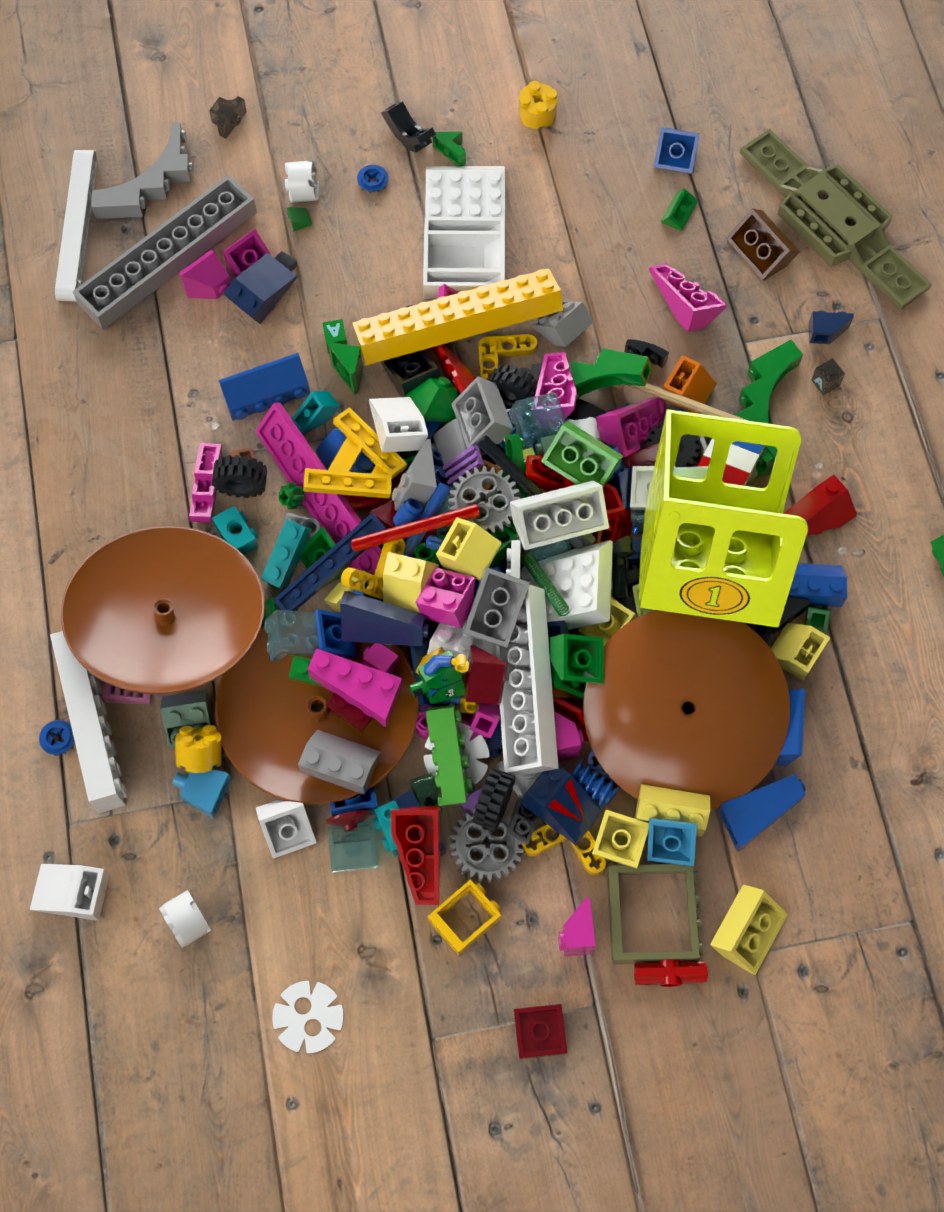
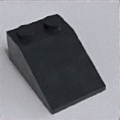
[381,350,441,397]

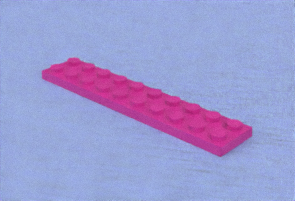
[255,403,382,575]

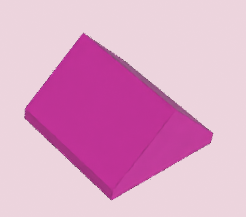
[223,229,272,277]

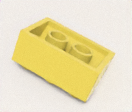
[634,784,710,837]
[710,884,788,975]

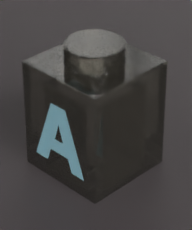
[811,358,845,395]

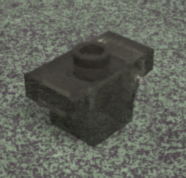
[209,96,247,139]

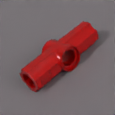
[634,959,708,987]

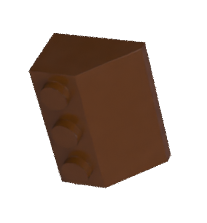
[726,208,800,280]

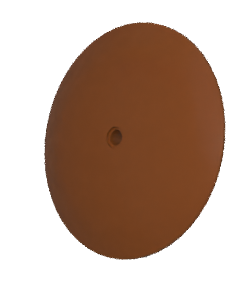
[61,526,264,694]
[583,610,790,809]
[215,611,419,805]

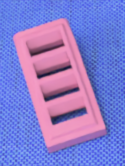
[102,682,151,705]

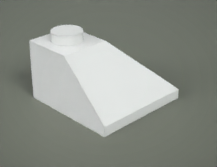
[256,800,317,859]

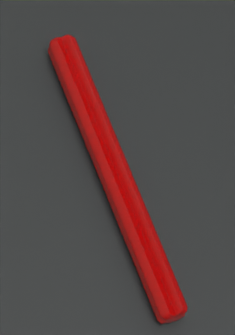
[351,504,480,552]

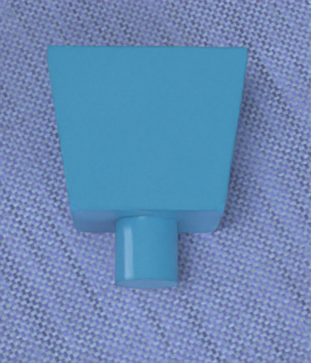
[172,770,232,819]

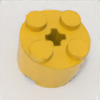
[518,81,558,129]
[175,725,222,773]

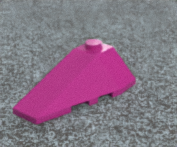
[649,264,727,331]
[532,352,577,428]
[596,397,666,457]

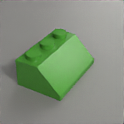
[541,421,623,488]

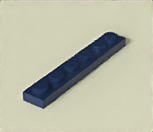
[273,513,387,616]

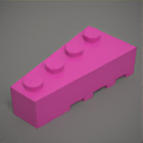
[308,649,403,728]

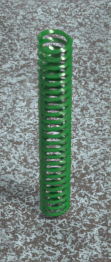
[520,553,570,616]

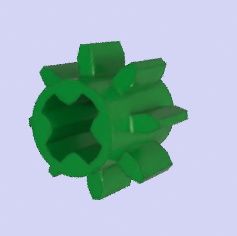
[278,482,305,510]

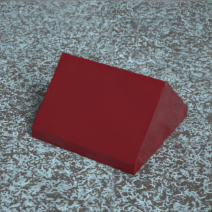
[464,644,508,705]

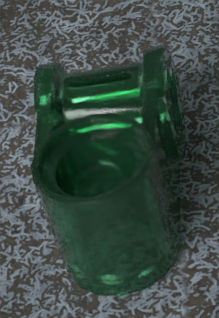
[409,772,442,812]

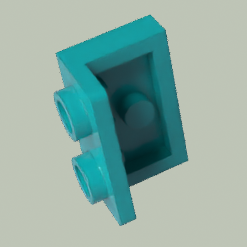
[372,801,399,857]

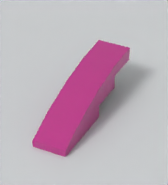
[189,443,222,523]

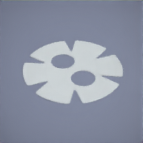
[423,723,490,784]
[272,981,343,1053]

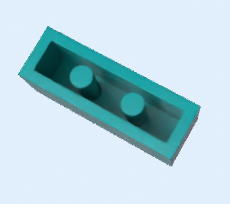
[261,519,312,589]

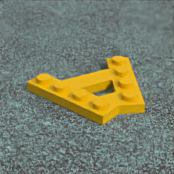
[303,407,407,498]

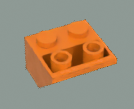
[663,355,717,414]

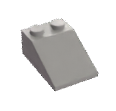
[392,438,437,511]

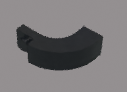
[381,101,436,152]

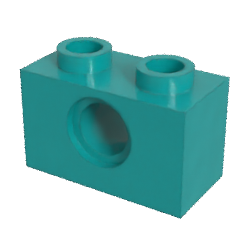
[212,506,259,555]

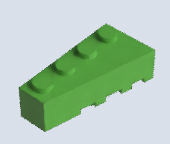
[426,704,473,806]

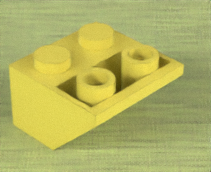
[436,517,501,581]
[771,623,830,681]

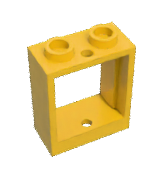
[427,879,502,956]

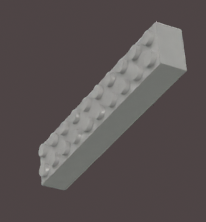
[73,175,257,330]

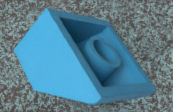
[647,818,697,866]

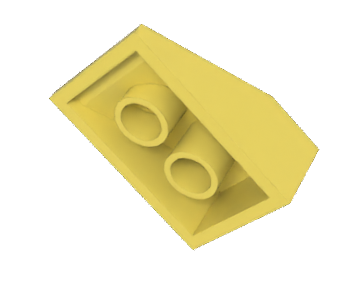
[383,552,439,613]

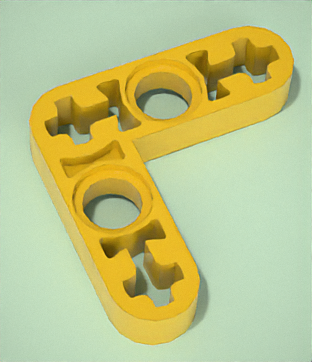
[478,334,537,380]
[341,539,405,599]
[522,824,606,876]

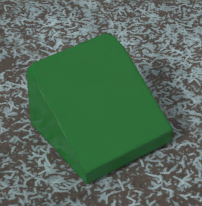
[286,207,312,231]
[805,605,831,632]

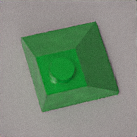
[405,377,457,422]
[550,634,604,684]

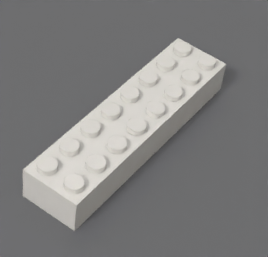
[496,585,558,776]
[50,631,127,813]

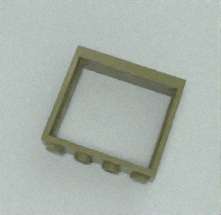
[607,864,703,964]

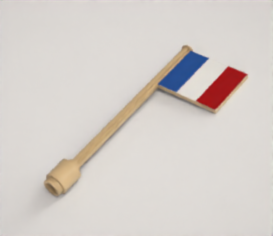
[613,383,766,486]

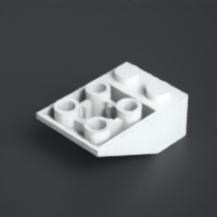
[369,397,428,452]
[30,864,110,921]

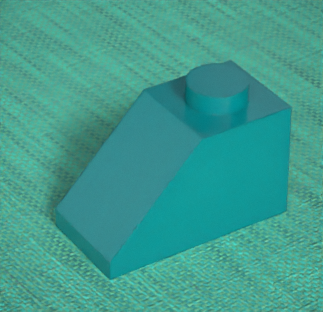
[291,391,340,435]

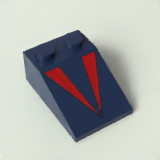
[520,765,602,846]

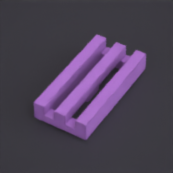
[443,445,484,486]

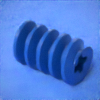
[571,760,620,808]

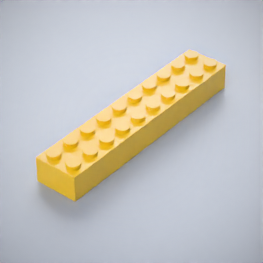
[352,268,563,366]

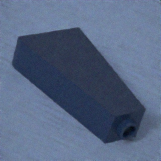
[340,591,430,646]

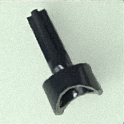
[603,536,634,599]

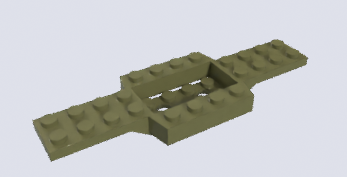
[740,129,932,310]

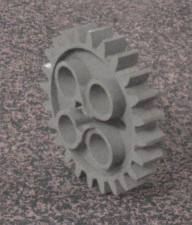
[449,466,520,536]
[449,809,524,883]

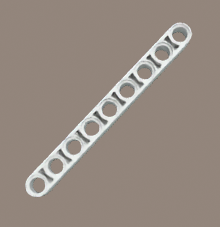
[55,150,97,302]

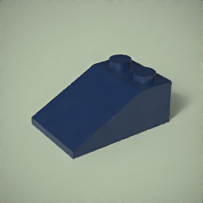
[223,253,298,324]

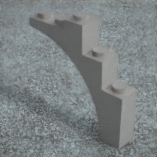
[91,122,194,219]

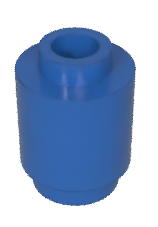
[393,498,423,527]

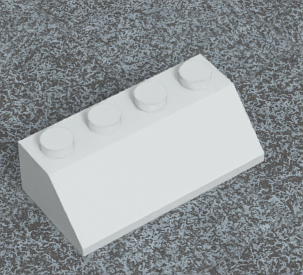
[510,481,609,550]

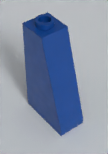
[718,774,806,851]

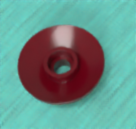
[326,810,372,832]

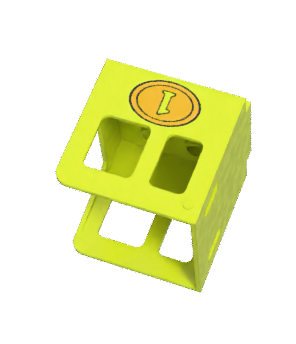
[638,409,808,627]

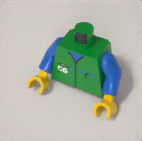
[409,650,477,713]

